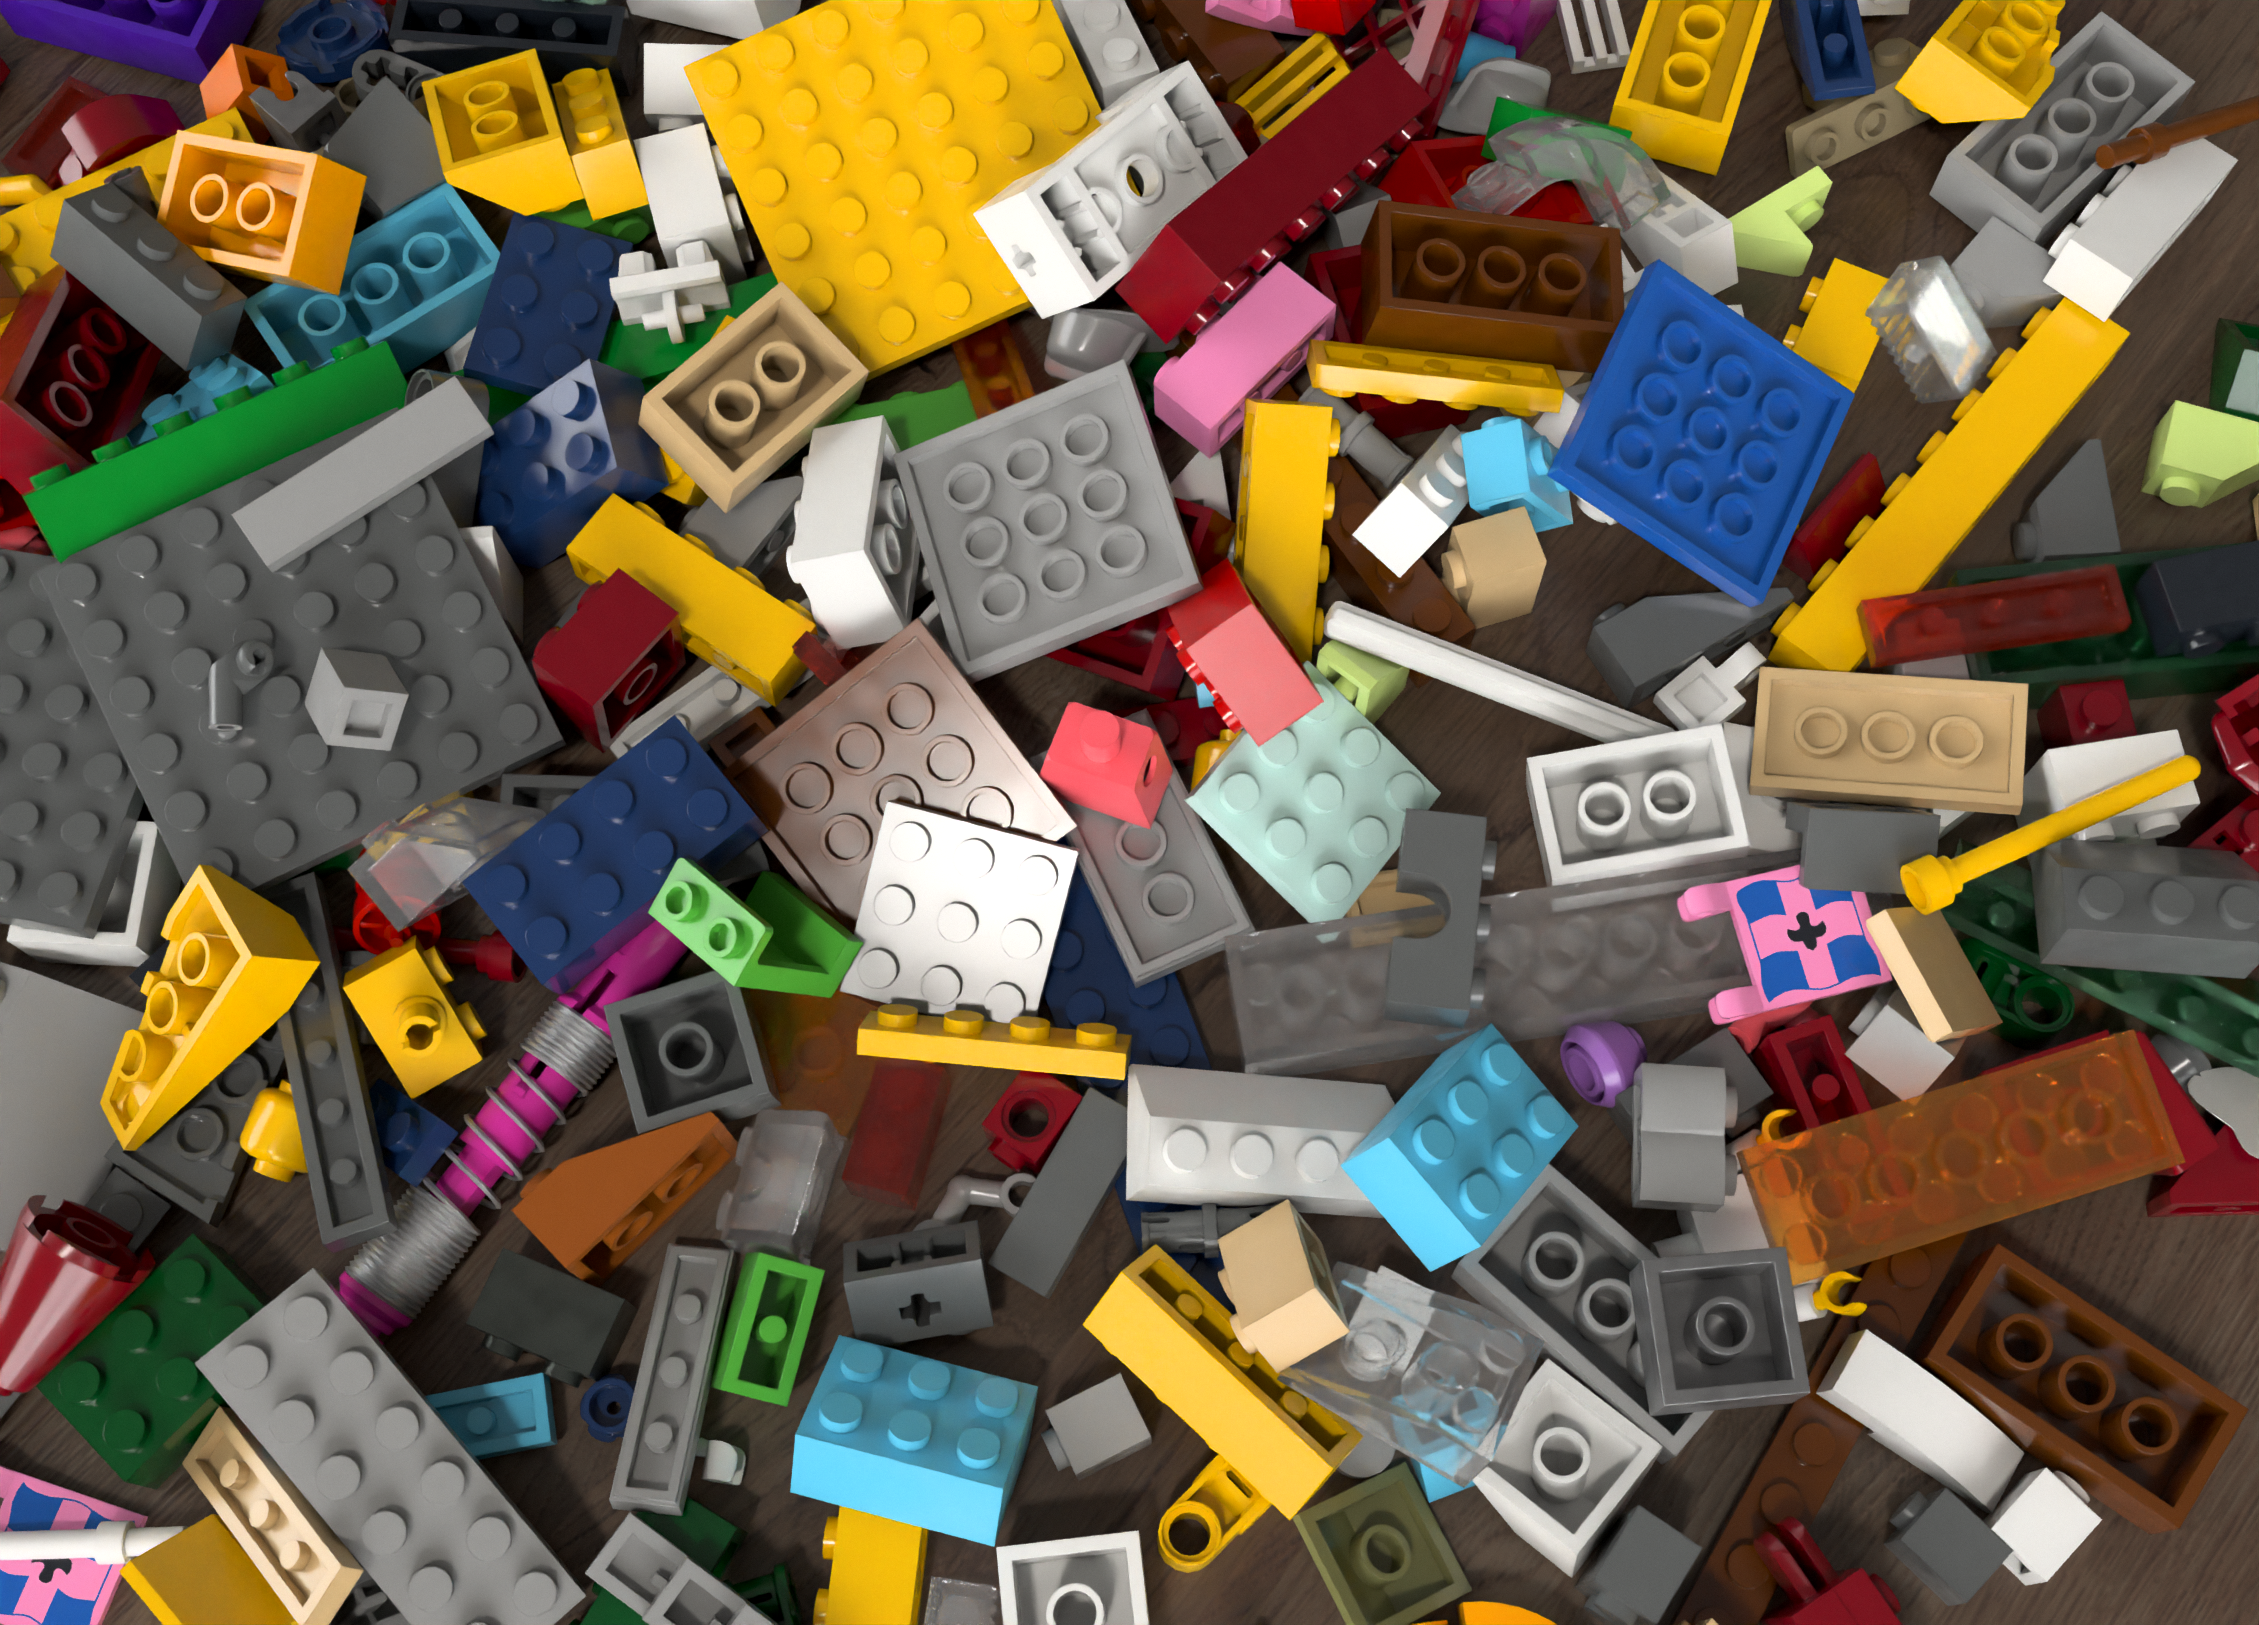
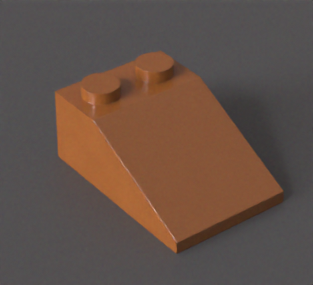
[511,1111,743,1288]

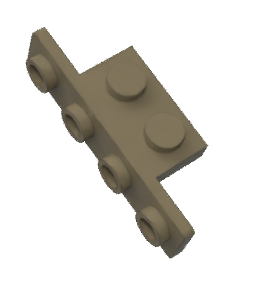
[1785,37,1932,178]

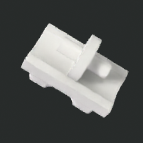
[609,240,731,344]

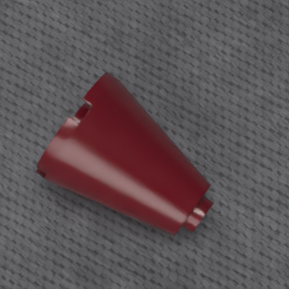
[0,1195,155,1396]

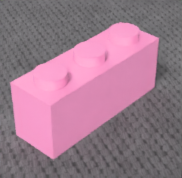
[1153,261,1336,459]

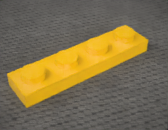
[1306,339,1565,417]
[857,1004,1132,1080]

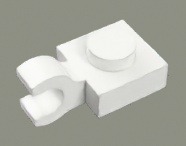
[1653,642,1767,731]

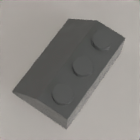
[2030,839,2259,979]

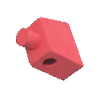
[1039,702,1173,829]

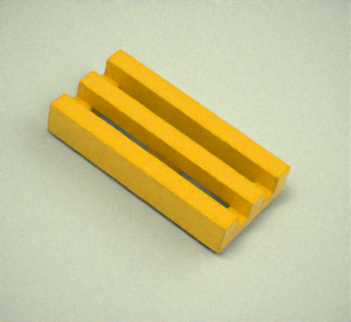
[1231,31,1353,142]

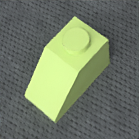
[2141,400,2259,508]
[1316,639,1410,724]

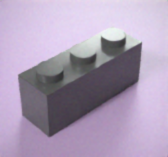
[50,182,247,371]

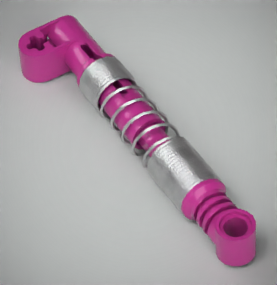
[339,920,689,1345]

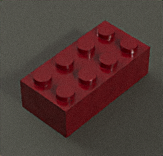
[0,264,163,494]

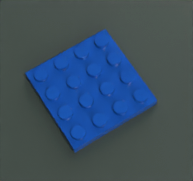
[1547,259,1855,607]

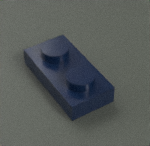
[369,1078,458,1188]

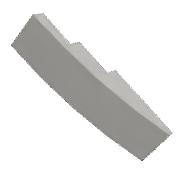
[585,1511,779,1625]

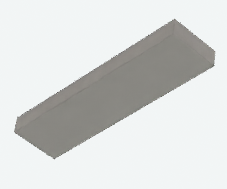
[232,376,494,573]
[609,1243,737,1516]

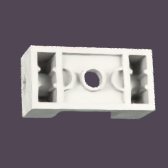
[973,60,1248,319]

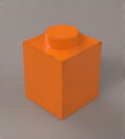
[199,43,294,145]

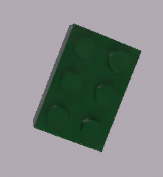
[36,1233,272,1490]

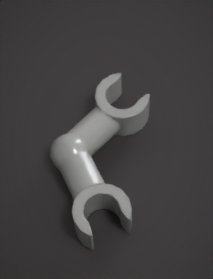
[913,1173,1036,1231]

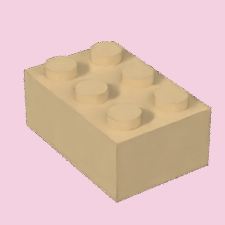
[638,281,869,514]

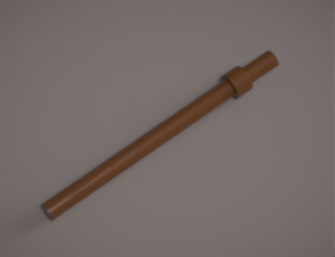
[2095,95,2259,169]

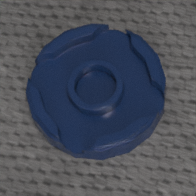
[276,0,391,83]

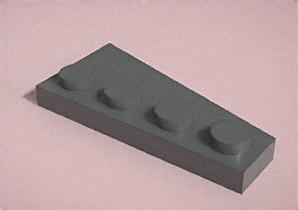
[104,1021,286,1229]

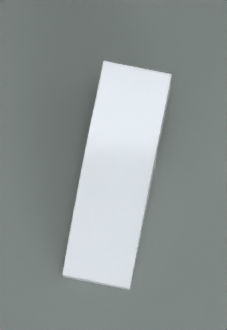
[1816,1329,2024,1513]

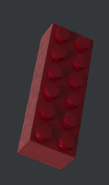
[1115,46,1433,345]

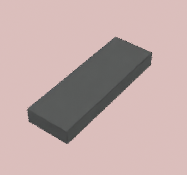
[988,1087,1128,1299]

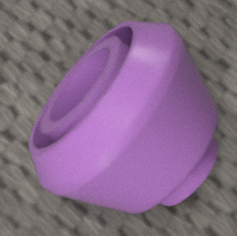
[1560,1021,1647,1108]

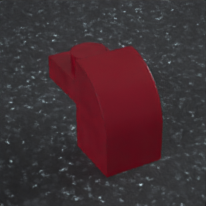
[56,94,186,186]

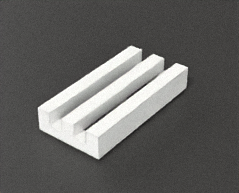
[1556,0,1630,74]

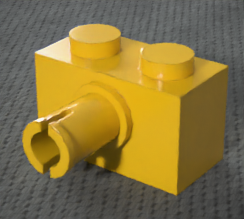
[343,935,488,1099]

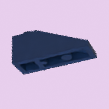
[1779,0,1876,101]

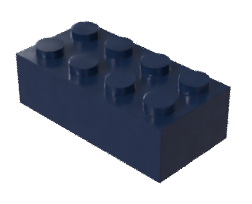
[462,715,768,996]

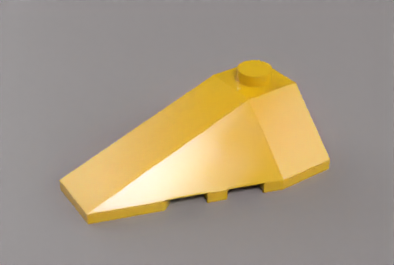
[1894,0,2066,124]
[100,864,321,1151]

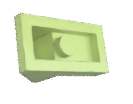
[1728,166,1833,277]

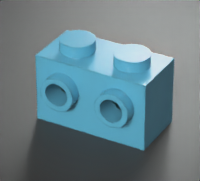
[1461,416,1573,533]

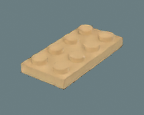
[1749,667,2028,815]

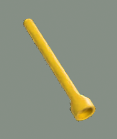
[1900,755,2201,915]

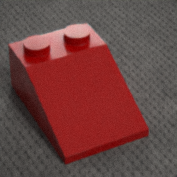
[1377,135,1595,225]

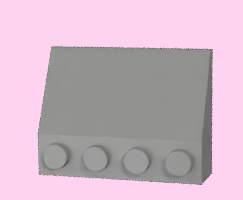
[0,962,144,1252]

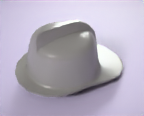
[1438,57,1551,135]
[1044,307,1180,382]

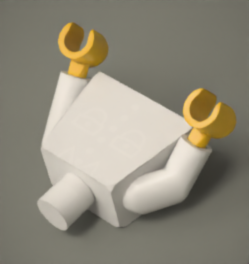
[1650,1109,1867,1322]

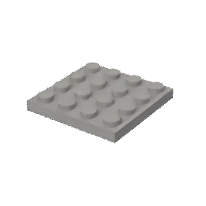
[893,359,1204,683]

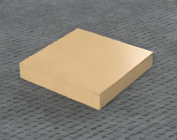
[1865,907,2003,1043]

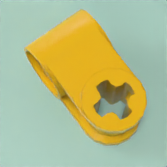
[1157,1454,1273,1573]

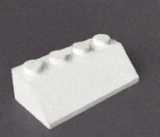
[1126,1064,1395,1218]

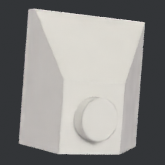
[1461,1359,1663,1578]

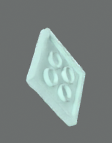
[1184,660,1441,934]

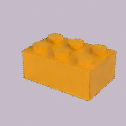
[156,130,367,296]

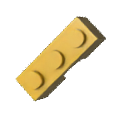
[552,68,649,221]

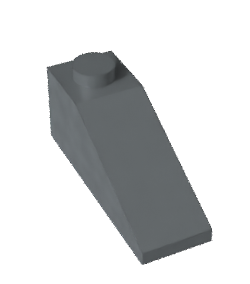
[1585,587,1794,711]

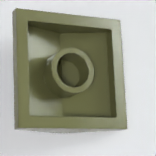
[1293,1462,1472,1625]

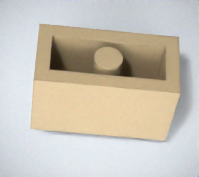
[1439,506,1547,629]
[1218,1199,1350,1373]

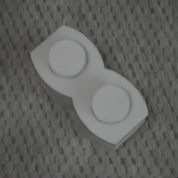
[1631,1063,1738,1213]

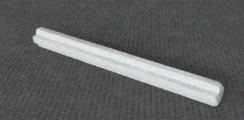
[1323,601,1675,744]

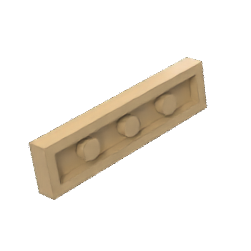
[182,1406,364,1625]

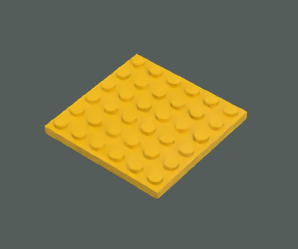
[683,0,1140,381]

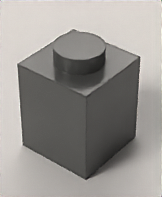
[1883,1488,2014,1606]

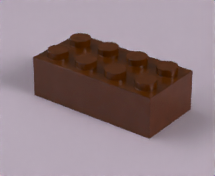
[1361,200,1625,374]
[1911,1243,2249,1535]

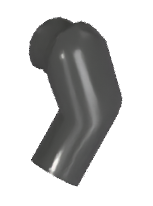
[208,639,276,731]

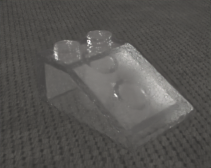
[1276,1261,1545,1488]

